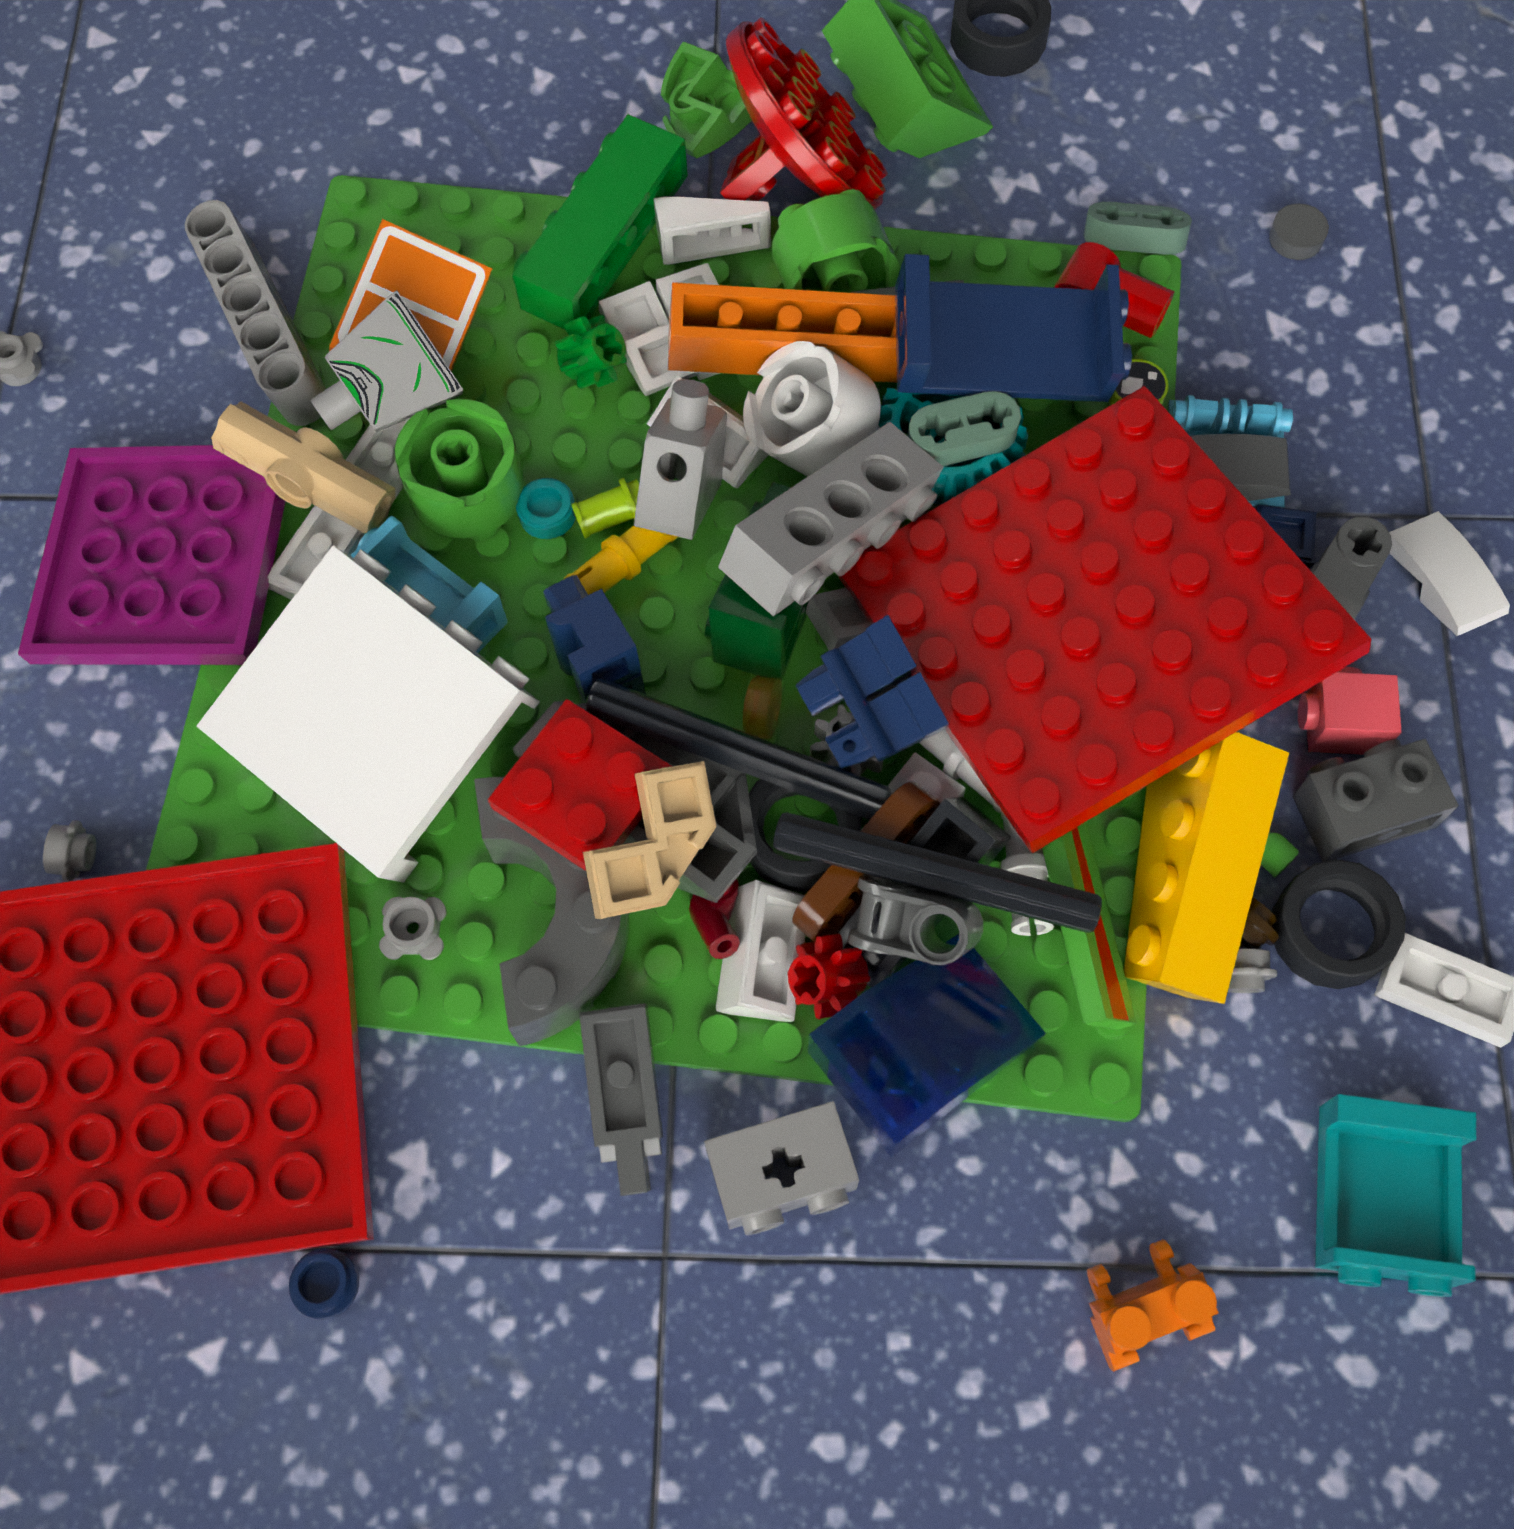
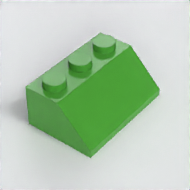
[822,0,993,158]

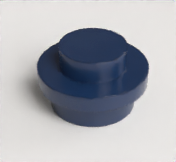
[289,1248,359,1320]

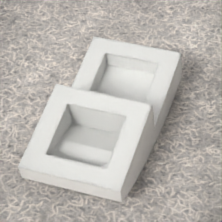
[599,281,698,396]
[1389,511,1510,636]

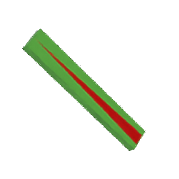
[1042,821,1137,1030]

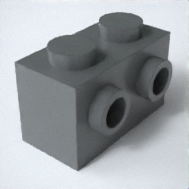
[1293,738,1459,862]

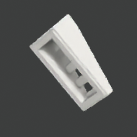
[653,197,771,265]

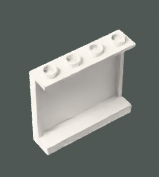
[197,545,540,883]

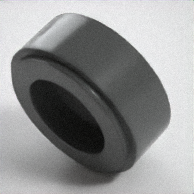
[1269,203,1329,260]

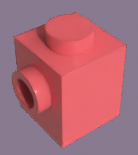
[1298,667,1402,755]

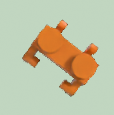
[1087,1239,1219,1372]

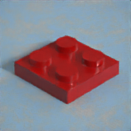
[487,699,672,871]

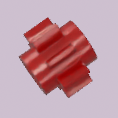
[787,934,870,1019]

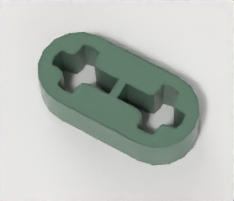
[1083,202,1192,255]
[908,391,1021,466]

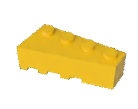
[1124,732,1289,1004]

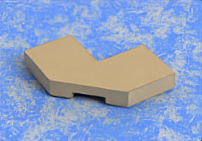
[583,761,716,919]

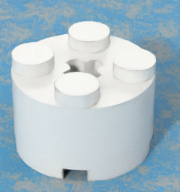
[743,341,881,477]

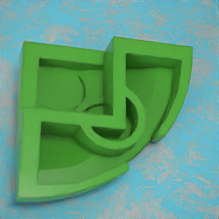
[660,42,752,159]

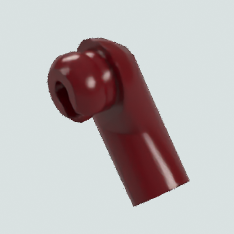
[689,879,740,959]

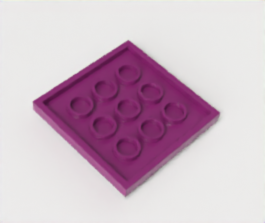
[18,445,286,665]

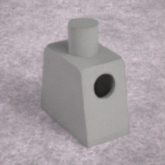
[634,380,727,540]

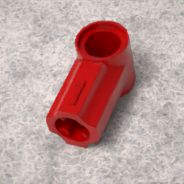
[1054,242,1175,338]

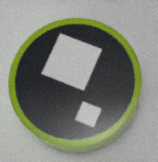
[1109,359,1169,405]

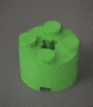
[772,189,900,293]
[395,399,525,541]

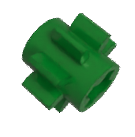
[555,315,627,389]

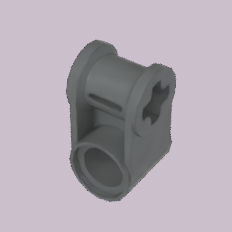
[1310,516,1392,619]
[848,874,983,965]

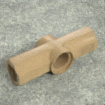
[211,401,395,534]

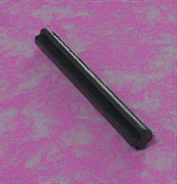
[586,678,892,820]
[773,812,1102,933]

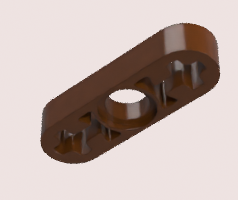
[792,781,941,943]

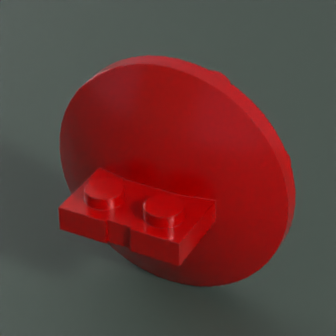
[720,17,888,209]

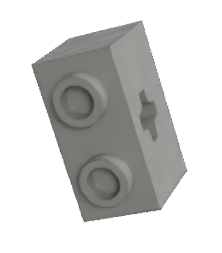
[704,1101,859,1235]

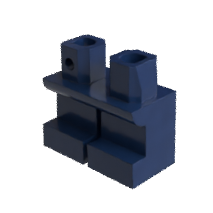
[543,575,646,703]
[795,615,949,769]

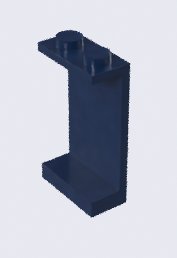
[895,254,1132,402]

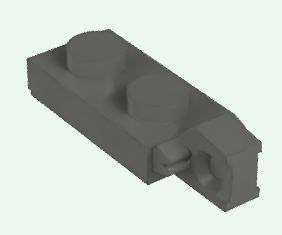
[579,1003,663,1196]

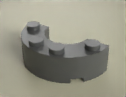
[474,777,629,1046]

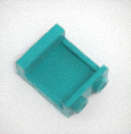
[1315,1094,1476,1297]

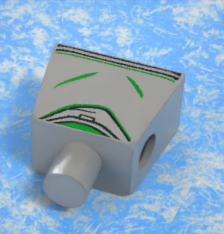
[310,291,463,432]

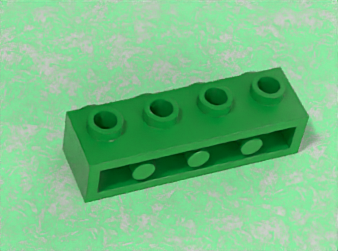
[512,114,688,330]

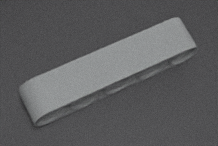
[184,200,326,426]

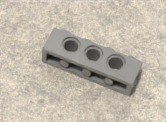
[718,422,944,616]

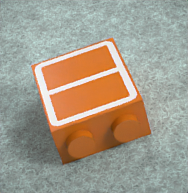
[329,219,492,372]

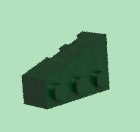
[705,482,809,683]

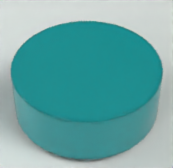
[516,478,576,539]

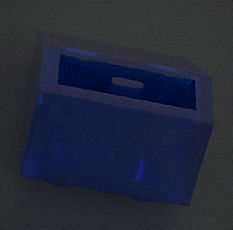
[808,934,1046,1158]

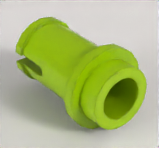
[571,478,639,539]

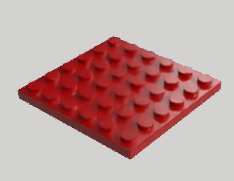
[839,386,1372,853]
[0,843,374,1295]

